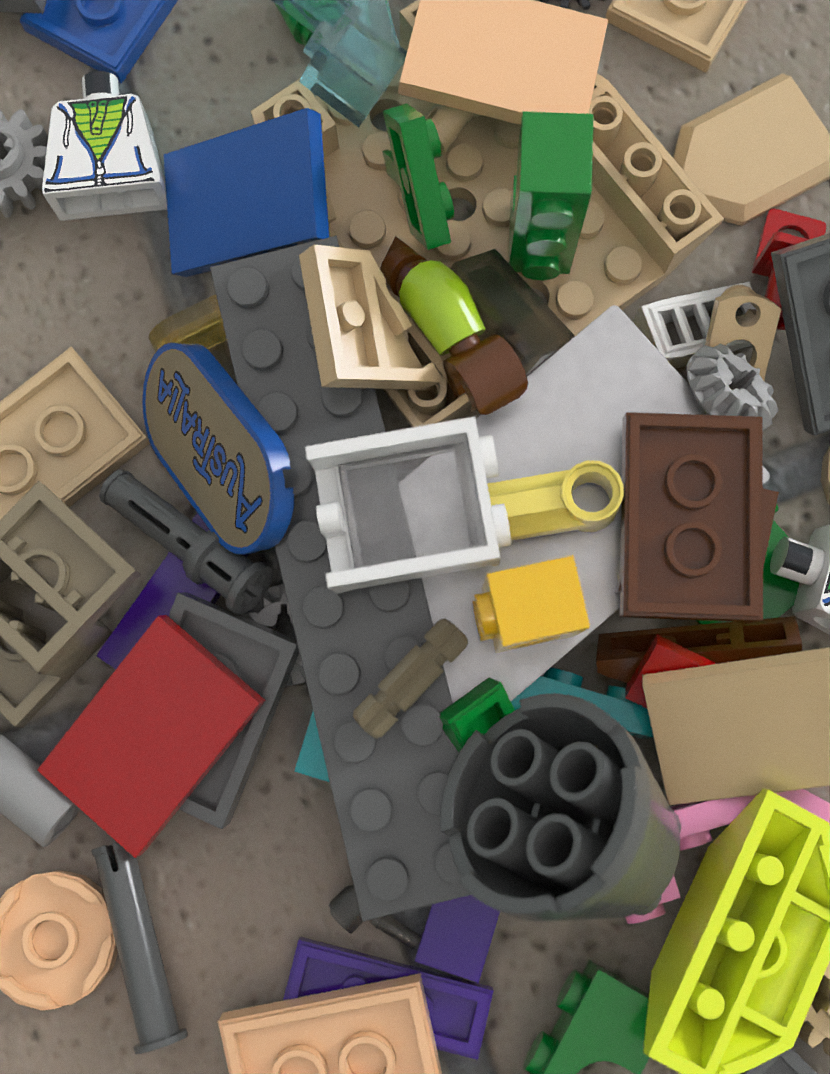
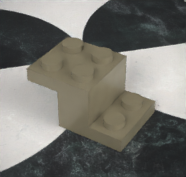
[0,481,141,728]

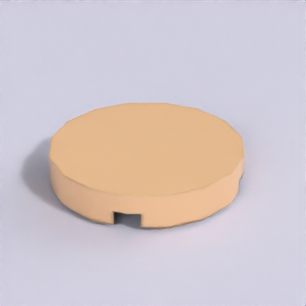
[0,870,118,1011]

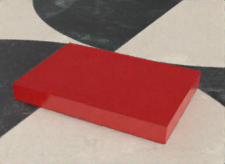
[37,615,266,858]

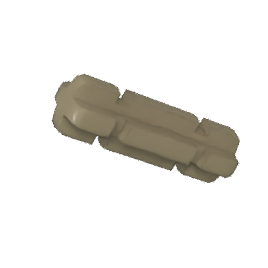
[353,618,468,739]

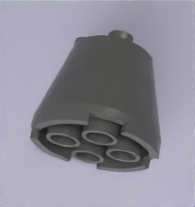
[440,693,681,921]

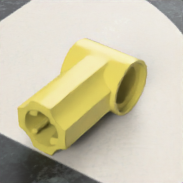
[487,460,624,541]

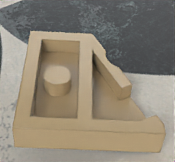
[299,244,440,390]

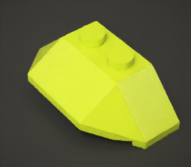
[643,789,830,1074]

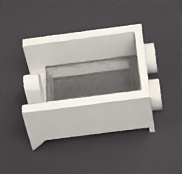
[305,416,512,594]

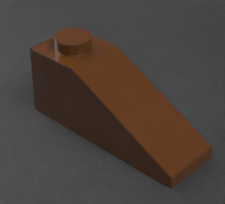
[596,616,803,683]

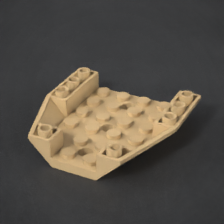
[251,0,724,427]

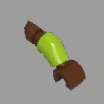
[380,236,528,415]

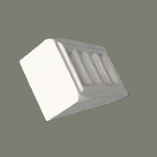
[633,282,756,369]

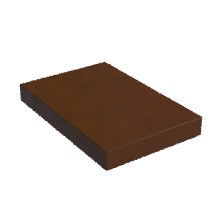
[620,412,763,622]

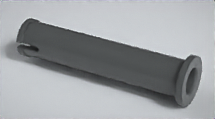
[91,842,188,1055]

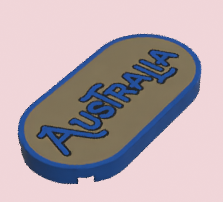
[142,343,294,554]

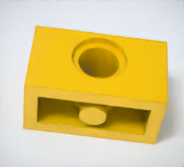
[472,555,591,653]

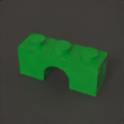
[508,111,594,280]
[523,959,650,1074]

